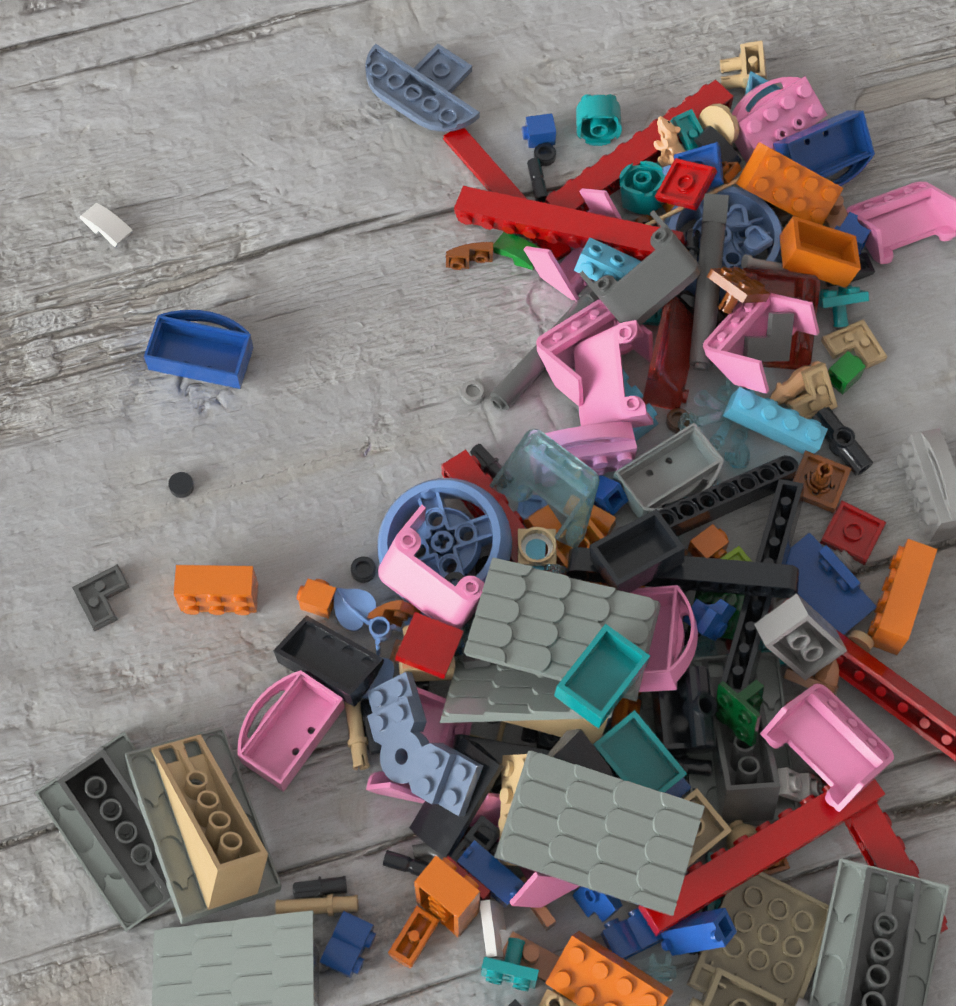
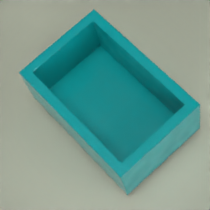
[554,624,650,729]
[593,710,687,793]

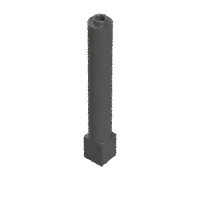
[689,193,729,371]
[490,279,599,410]

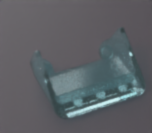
[490,429,600,548]

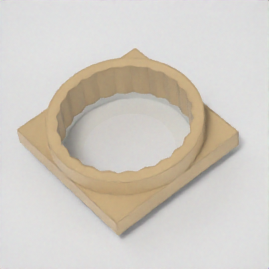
[518,527,556,566]

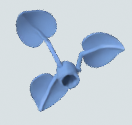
[334,588,428,698]

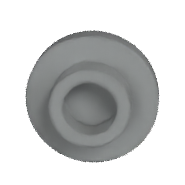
[834,549,854,570]

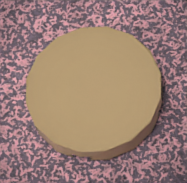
[698,104,739,145]

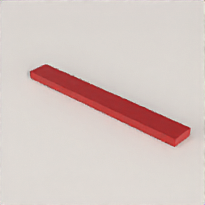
[443,128,571,261]

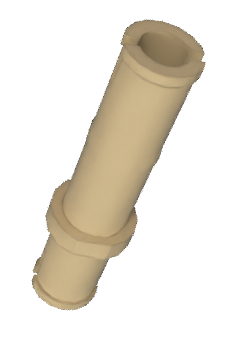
[344,701,370,770]
[275,894,359,916]

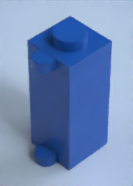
[456,840,525,908]
[661,908,737,956]

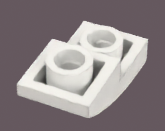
[80,202,133,247]
[777,767,823,802]

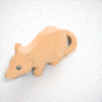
[654,116,685,169]
[769,361,821,405]

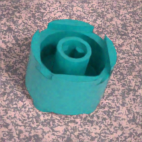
[576,94,622,146]
[619,161,665,215]

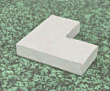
[480,899,506,959]

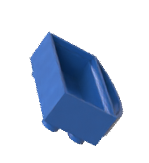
[773,110,875,186]
[144,310,253,389]

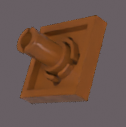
[707,266,771,314]
[793,450,852,513]

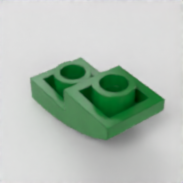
[493,232,539,270]

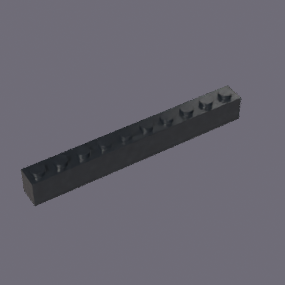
[721,479,804,694]

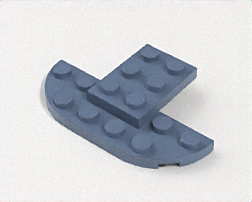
[365,43,480,132]

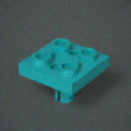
[808,285,869,327]
[481,937,539,991]

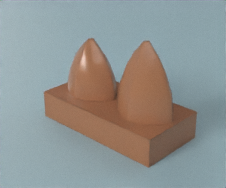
[784,659,839,695]

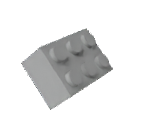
[754,593,847,680]

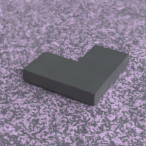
[743,312,794,362]
[72,564,130,631]

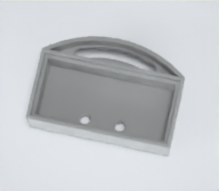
[613,423,724,518]
[896,428,956,542]

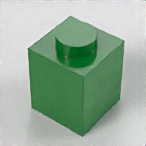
[828,351,866,395]

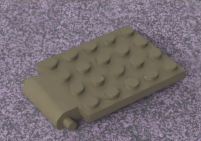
[686,872,829,1006]

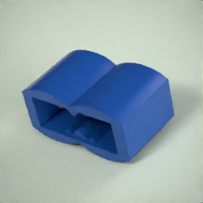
[600,908,663,960]
[320,911,376,978]

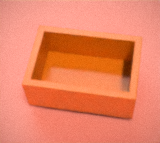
[780,216,861,288]
[173,565,258,615]

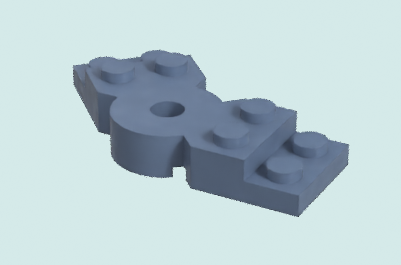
[366,672,483,816]

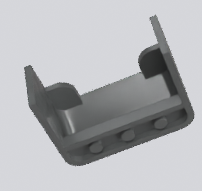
[579,210,701,325]

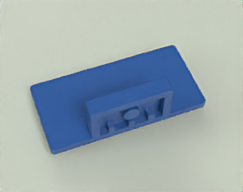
[786,533,876,635]

